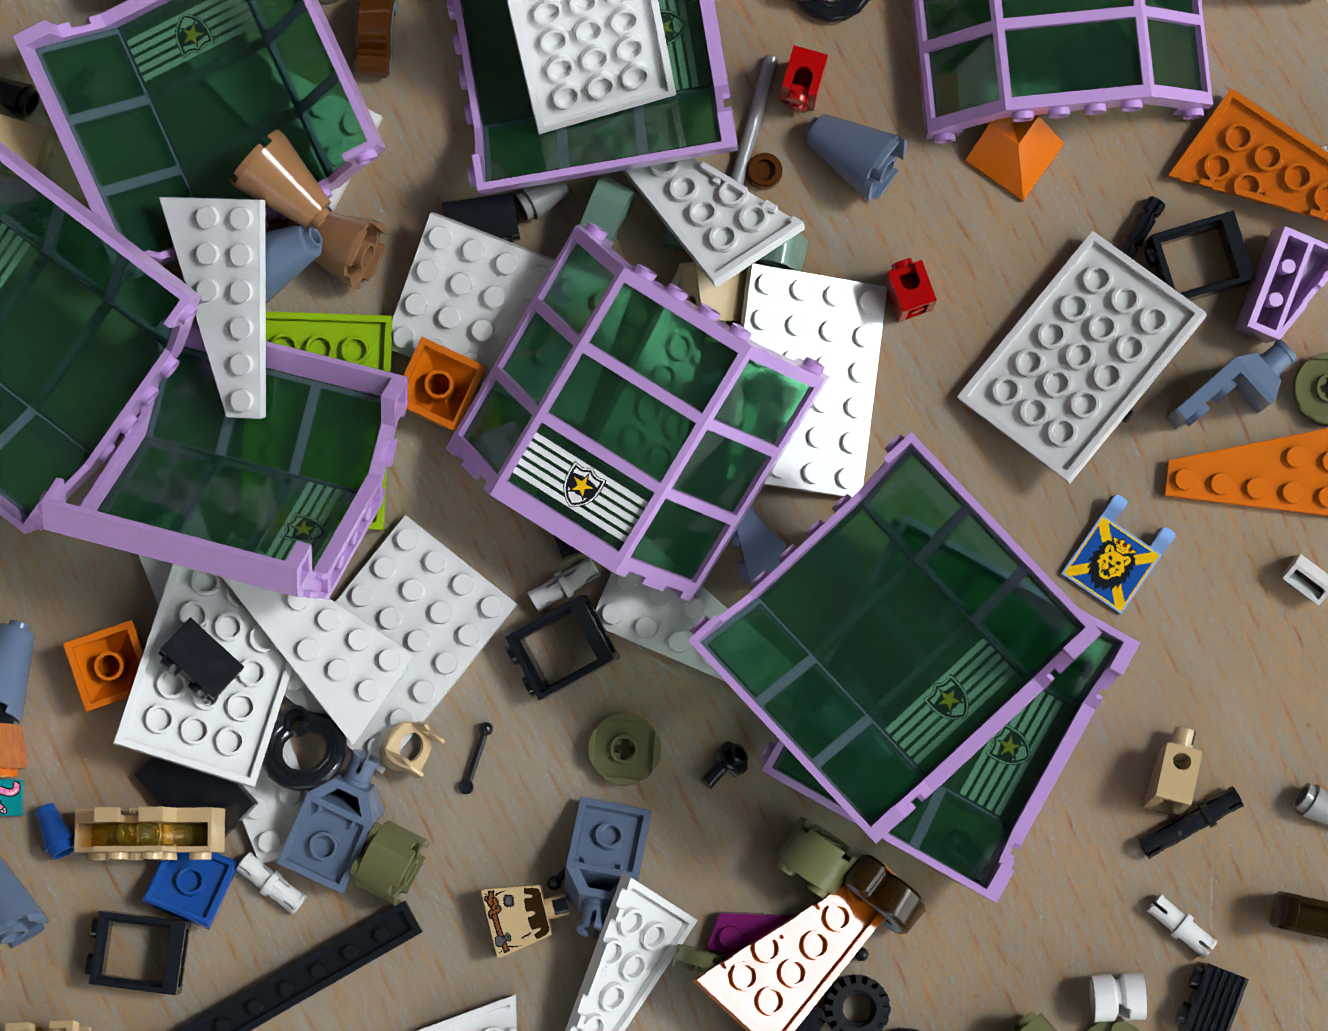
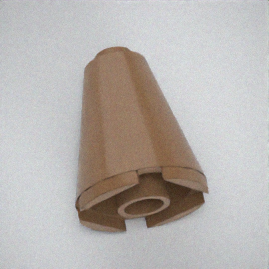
[229,129,331,229]
[283,213,386,289]

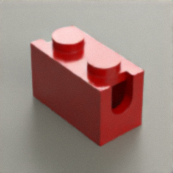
[780,45,828,113]
[884,258,937,323]

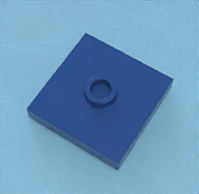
[142,842,239,930]

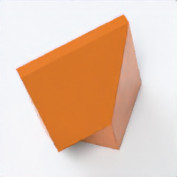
[965,115,1064,202]
[403,336,487,432]
[63,620,146,712]

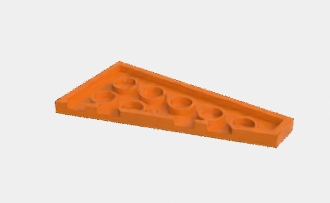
[1168,88,1328,222]

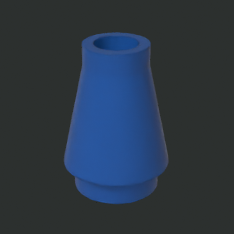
[34,803,75,860]

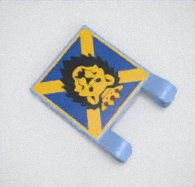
[1061,495,1175,614]

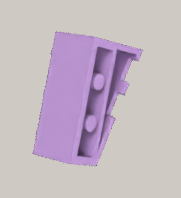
[1234,226,1328,343]

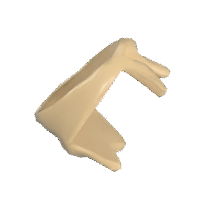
[379,721,445,779]

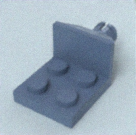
[1166,339,1297,428]
[277,749,385,894]
[563,797,652,939]

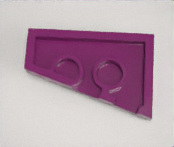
[707,911,796,956]

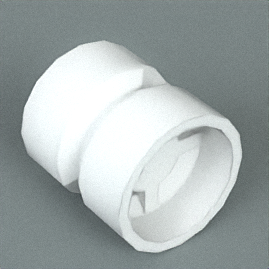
[1089,972,1147,1023]

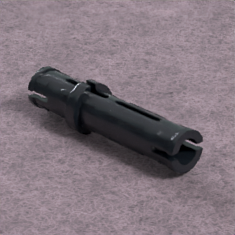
[1137,786,1244,859]

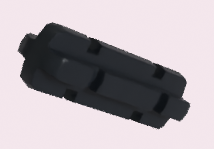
[1117,196,1165,259]

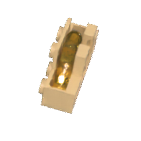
[74,806,225,861]

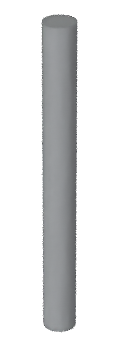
[731,55,779,185]

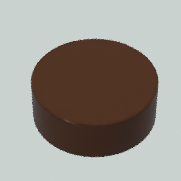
[747,153,782,190]

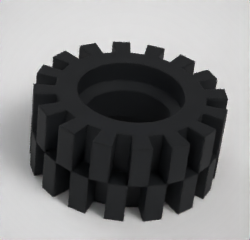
[824,974,891,1031]

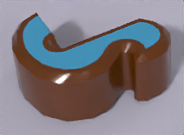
[354,0,398,78]

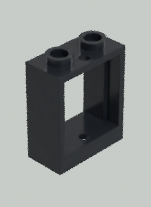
[1144,210,1255,301]
[505,594,621,701]
[85,910,191,995]

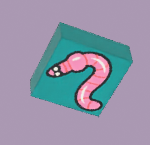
[0,779,25,816]

